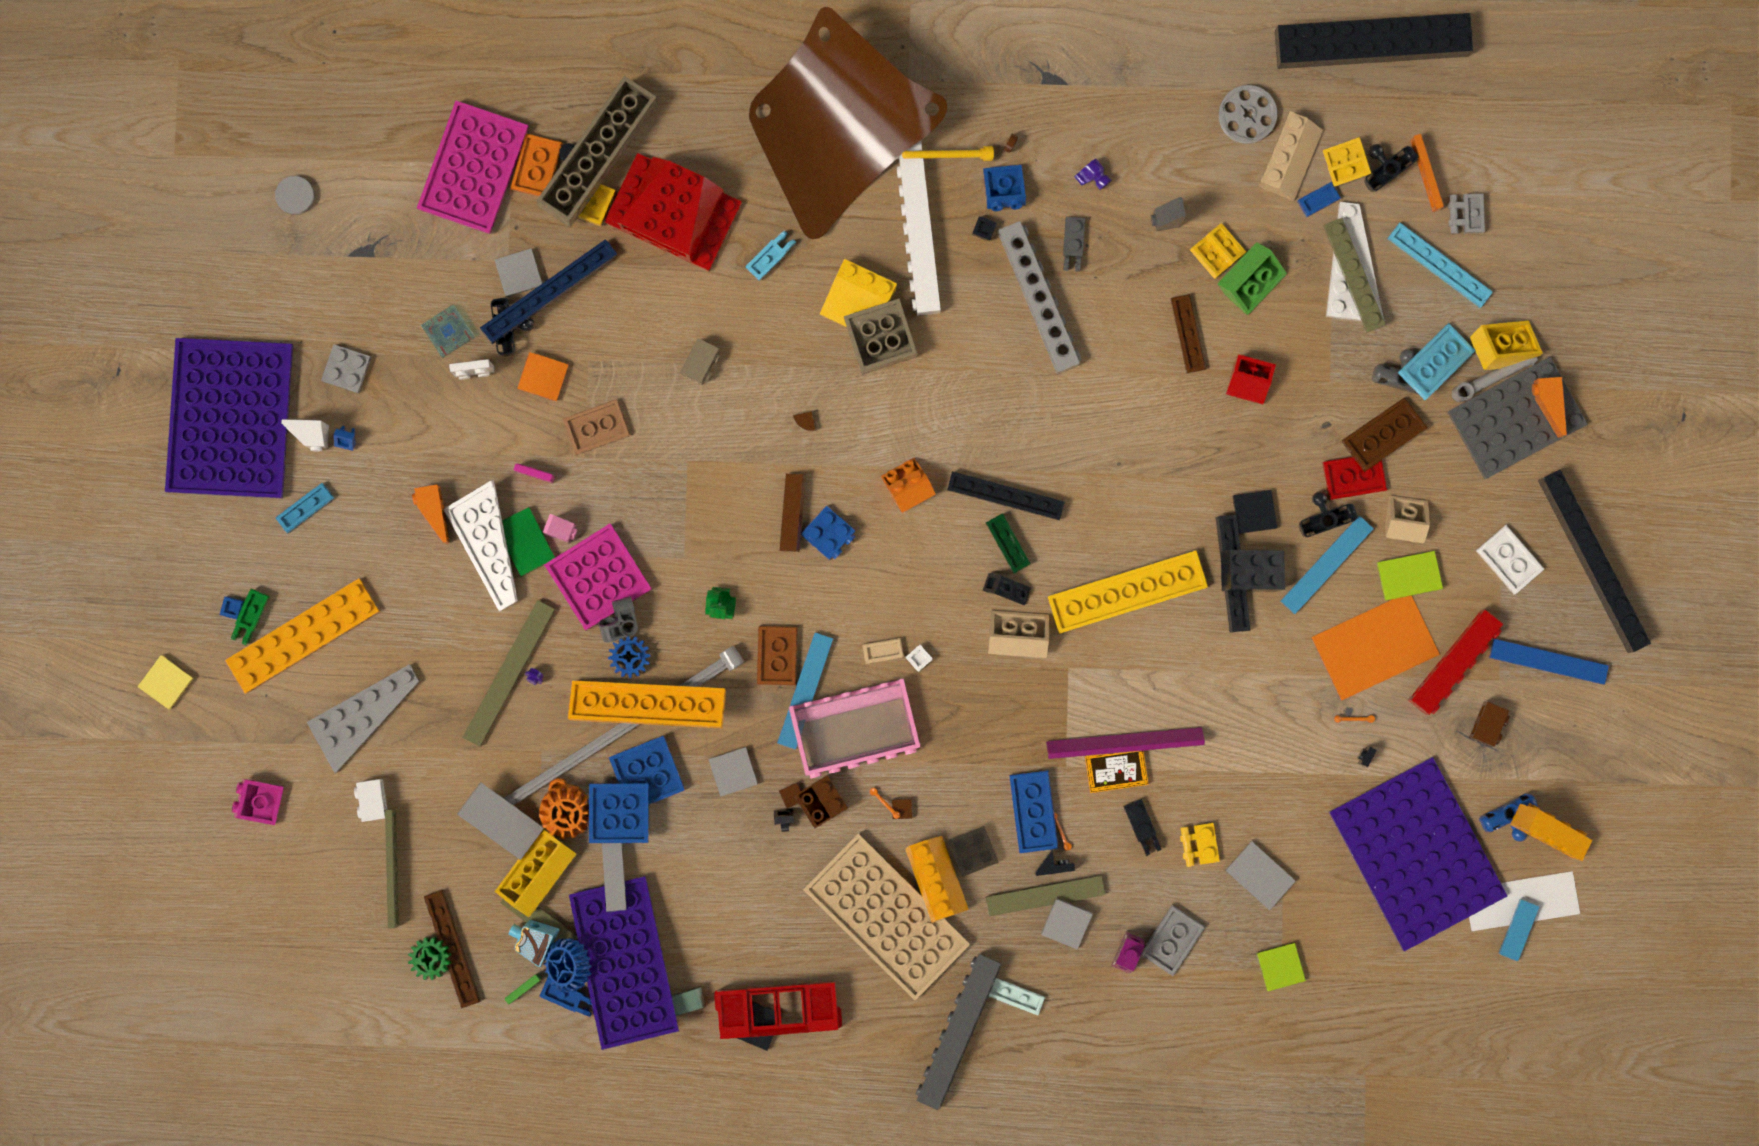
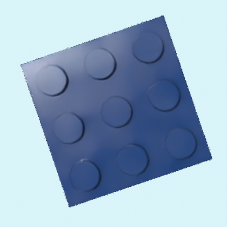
[609,736,685,805]
[589,783,649,843]

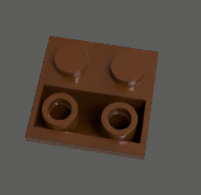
[794,775,848,829]

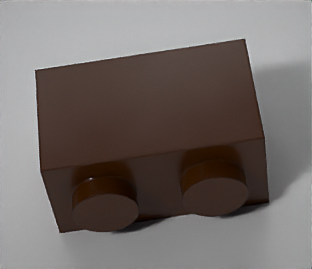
[1469,702,1510,747]

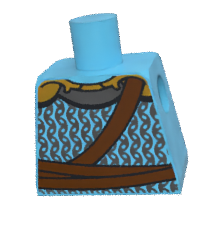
[509,920,559,967]

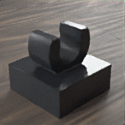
[774,809,794,832]

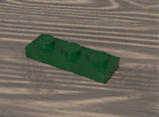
[985,513,1031,574]

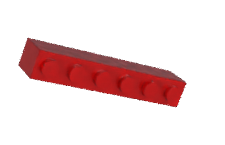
[1408,609,1503,715]

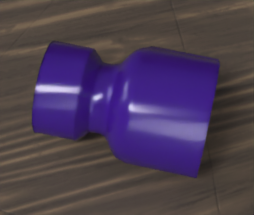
[1074,158,1112,190]

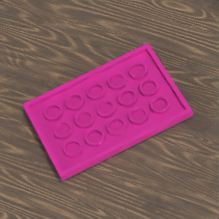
[417,100,529,234]

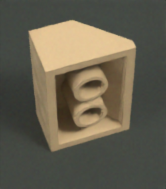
[988,610,1049,658]

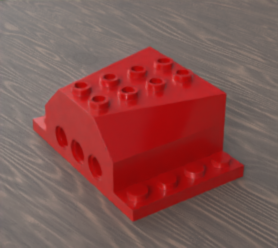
[604,153,742,272]

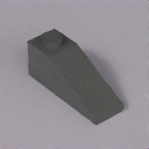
[1151,197,1186,231]

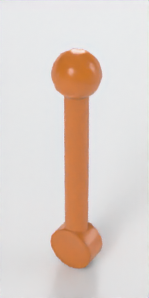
[1334,715,1375,723]
[870,788,900,819]
[1054,812,1072,851]

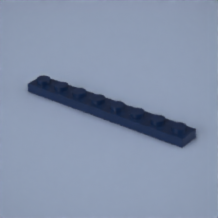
[480,239,617,344]

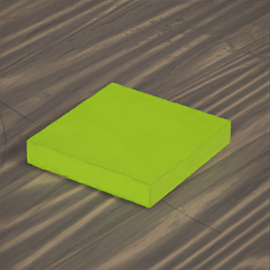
[1256,943,1306,991]

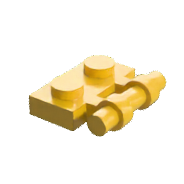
[1180,823,1220,867]

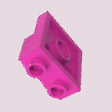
[231,778,284,825]

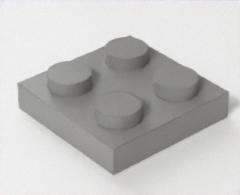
[321,344,372,394]

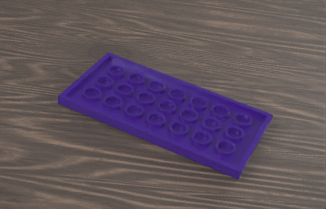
[569,876,680,1050]

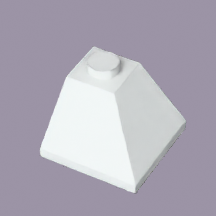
[282,420,329,452]

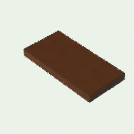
[1341,397,1428,472]

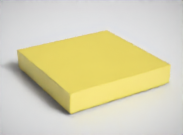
[138,655,194,710]

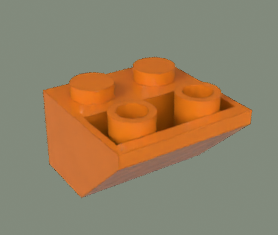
[881,458,936,513]

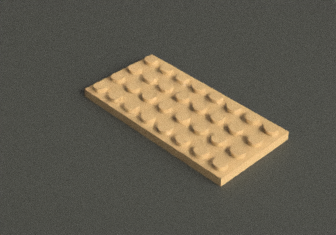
[803,834,970,1001]

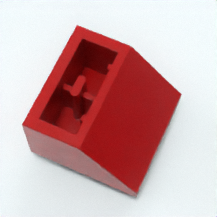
[1225,354,1276,405]

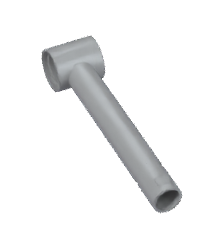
[1452,357,1538,403]

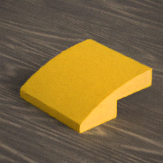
[1322,137,1371,187]
[1190,223,1246,279]

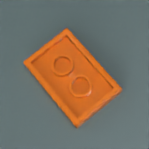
[510,133,563,196]

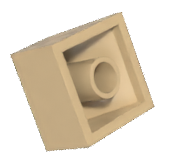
[1385,495,1430,543]

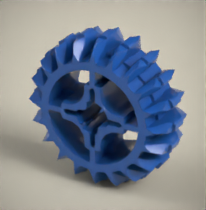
[543,938,592,992]

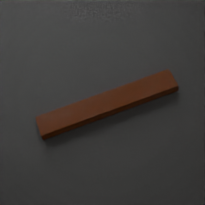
[424,890,481,1009]

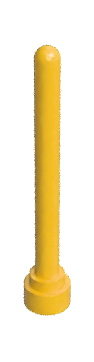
[902,146,994,161]

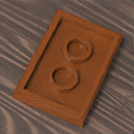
[757,626,798,686]

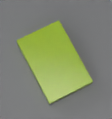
[1376,551,1443,601]

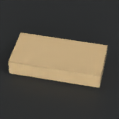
[862,638,904,664]

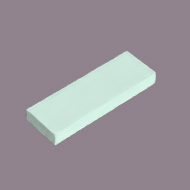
[989,978,1045,1015]

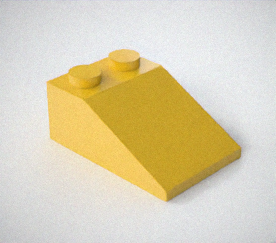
[1470,321,1543,370]

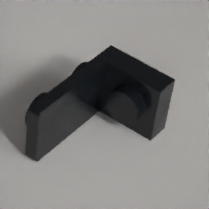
[982,573,1031,605]

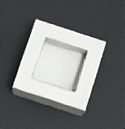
[905,645,932,672]

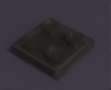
[948,826,999,877]

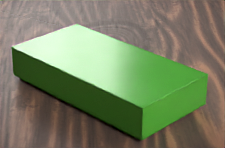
[505,974,542,1005]

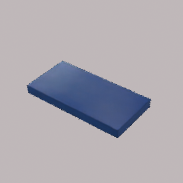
[1009,771,1058,853]

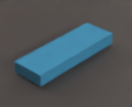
[275,483,335,533]
[1498,899,1539,961]

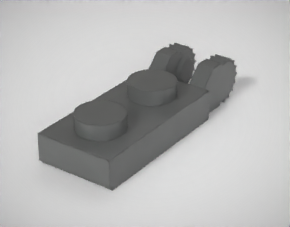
[1063,217,1085,272]

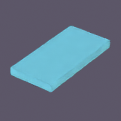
[1398,323,1475,400]

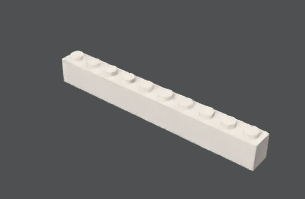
[896,141,941,316]

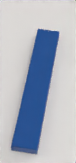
[1489,639,1609,685]

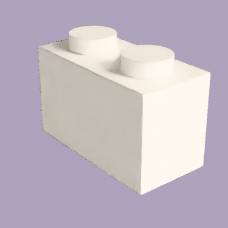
[354,779,387,822]

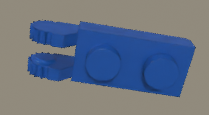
[539,980,592,1017]

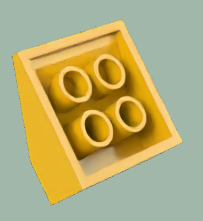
[820,259,897,327]

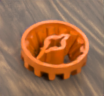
[539,784,589,839]

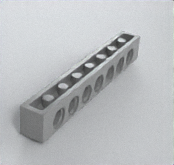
[998,221,1081,375]

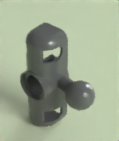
[1372,349,1418,394]

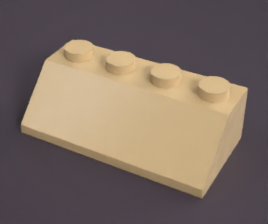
[1258,111,1323,201]

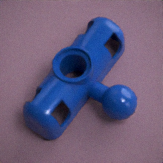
[1479,793,1538,842]

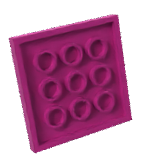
[544,523,652,631]

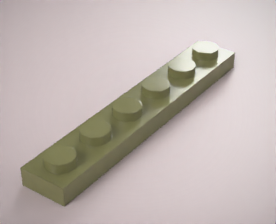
[1323,218,1386,333]

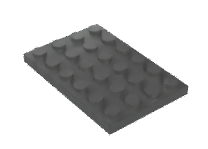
[1447,357,1588,480]

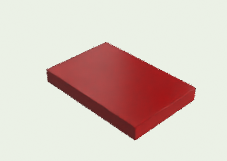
[1322,457,1387,500]

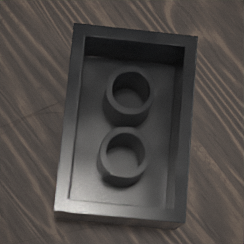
[1221,550,1285,592]

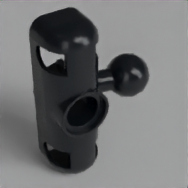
[1364,144,1418,192]
[490,298,534,357]
[1299,491,1358,538]

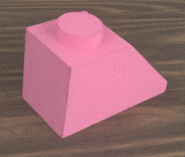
[543,514,578,543]

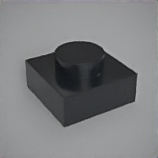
[972,216,997,242]
[1357,747,1377,768]

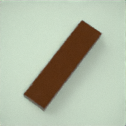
[1170,294,1206,374]
[779,473,806,552]

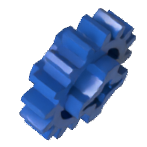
[608,636,651,678]

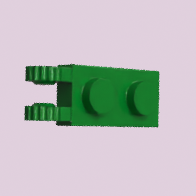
[231,589,270,646]

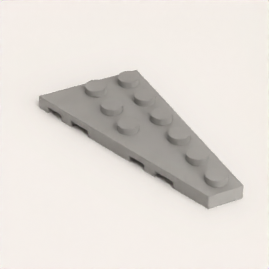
[307,664,420,773]

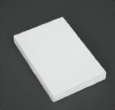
[1476,525,1544,595]

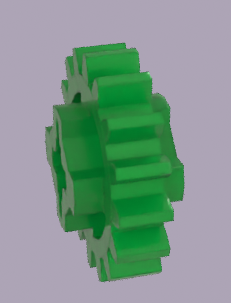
[408,937,451,980]

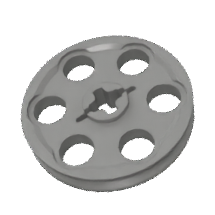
[1219,85,1277,144]

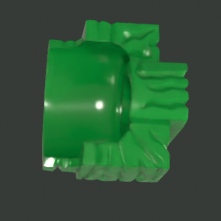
[705,586,736,620]

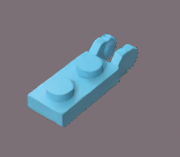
[746,231,796,281]

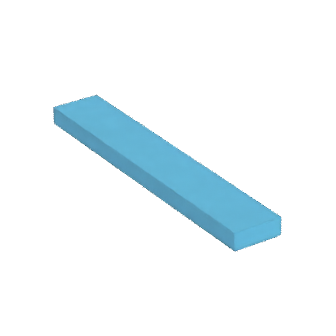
[1387,223,1493,308]

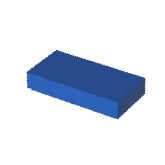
[1297,181,1341,218]

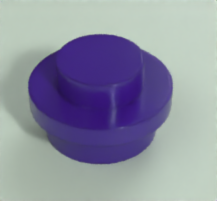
[525,668,544,685]

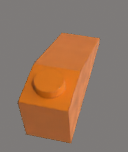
[1532,377,1567,438]
[412,484,450,544]

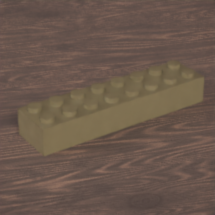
[536,76,658,228]

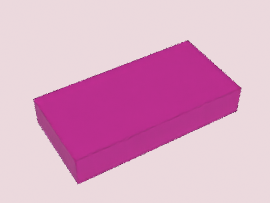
[513,463,555,484]

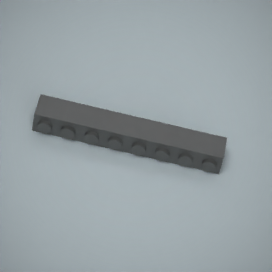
[916,954,1002,1110]

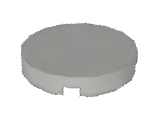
[275,176,315,215]

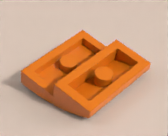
[517,352,568,401]

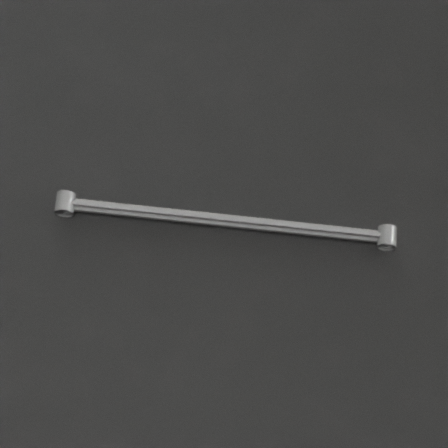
[503,646,744,806]

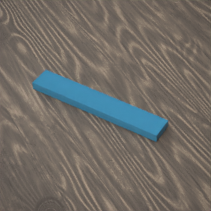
[1280,516,1374,614]
[777,633,833,750]

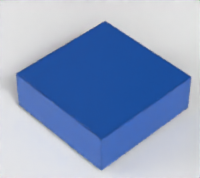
[219,596,245,620]

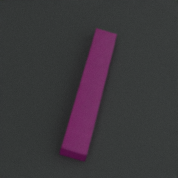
[1046,727,1205,759]

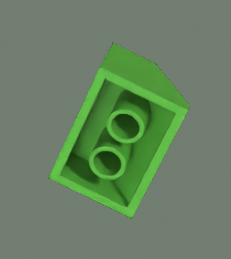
[1217,242,1287,315]

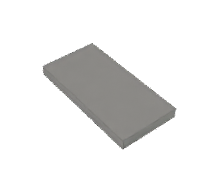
[457,782,544,860]

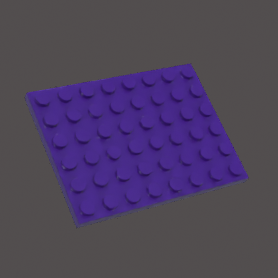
[165,338,293,499]
[1329,757,1508,952]

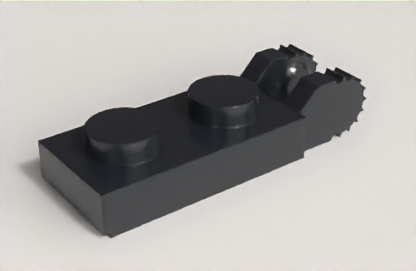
[1123,799,1162,856]

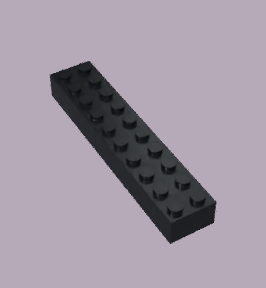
[1274,13,1473,69]

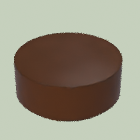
[1003,133,1018,153]

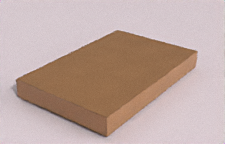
[563,399,631,456]

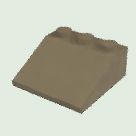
[844,299,917,375]

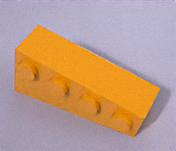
[1510,803,1593,861]

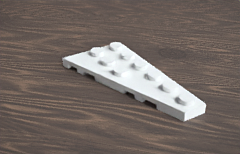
[1326,202,1384,321]
[444,480,518,611]

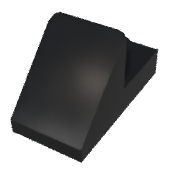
[1035,850,1075,876]

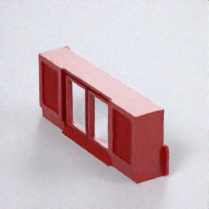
[714,981,842,1039]

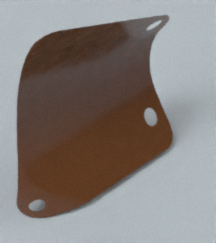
[749,7,947,239]

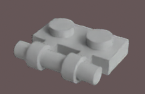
[1448,194,1485,234]

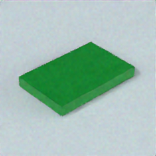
[502,507,555,577]

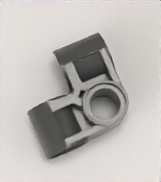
[598,596,638,643]

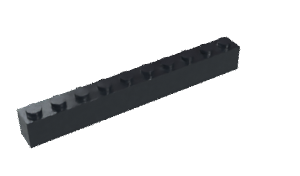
[1538,469,1651,653]

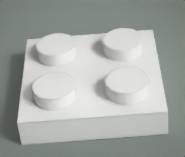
[449,359,495,380]

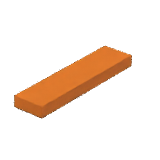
[1410,134,1444,213]

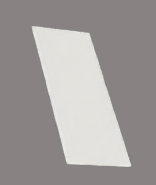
[1469,871,1580,931]

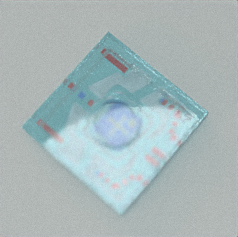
[421,304,475,358]

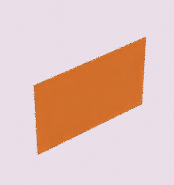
[1311,596,1440,701]

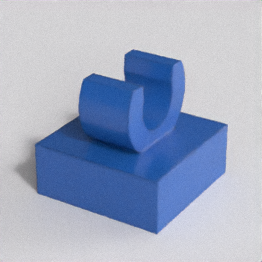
[334,426,355,451]

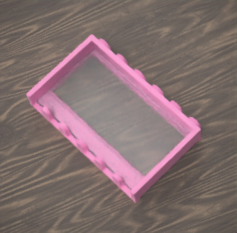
[788,679,920,779]

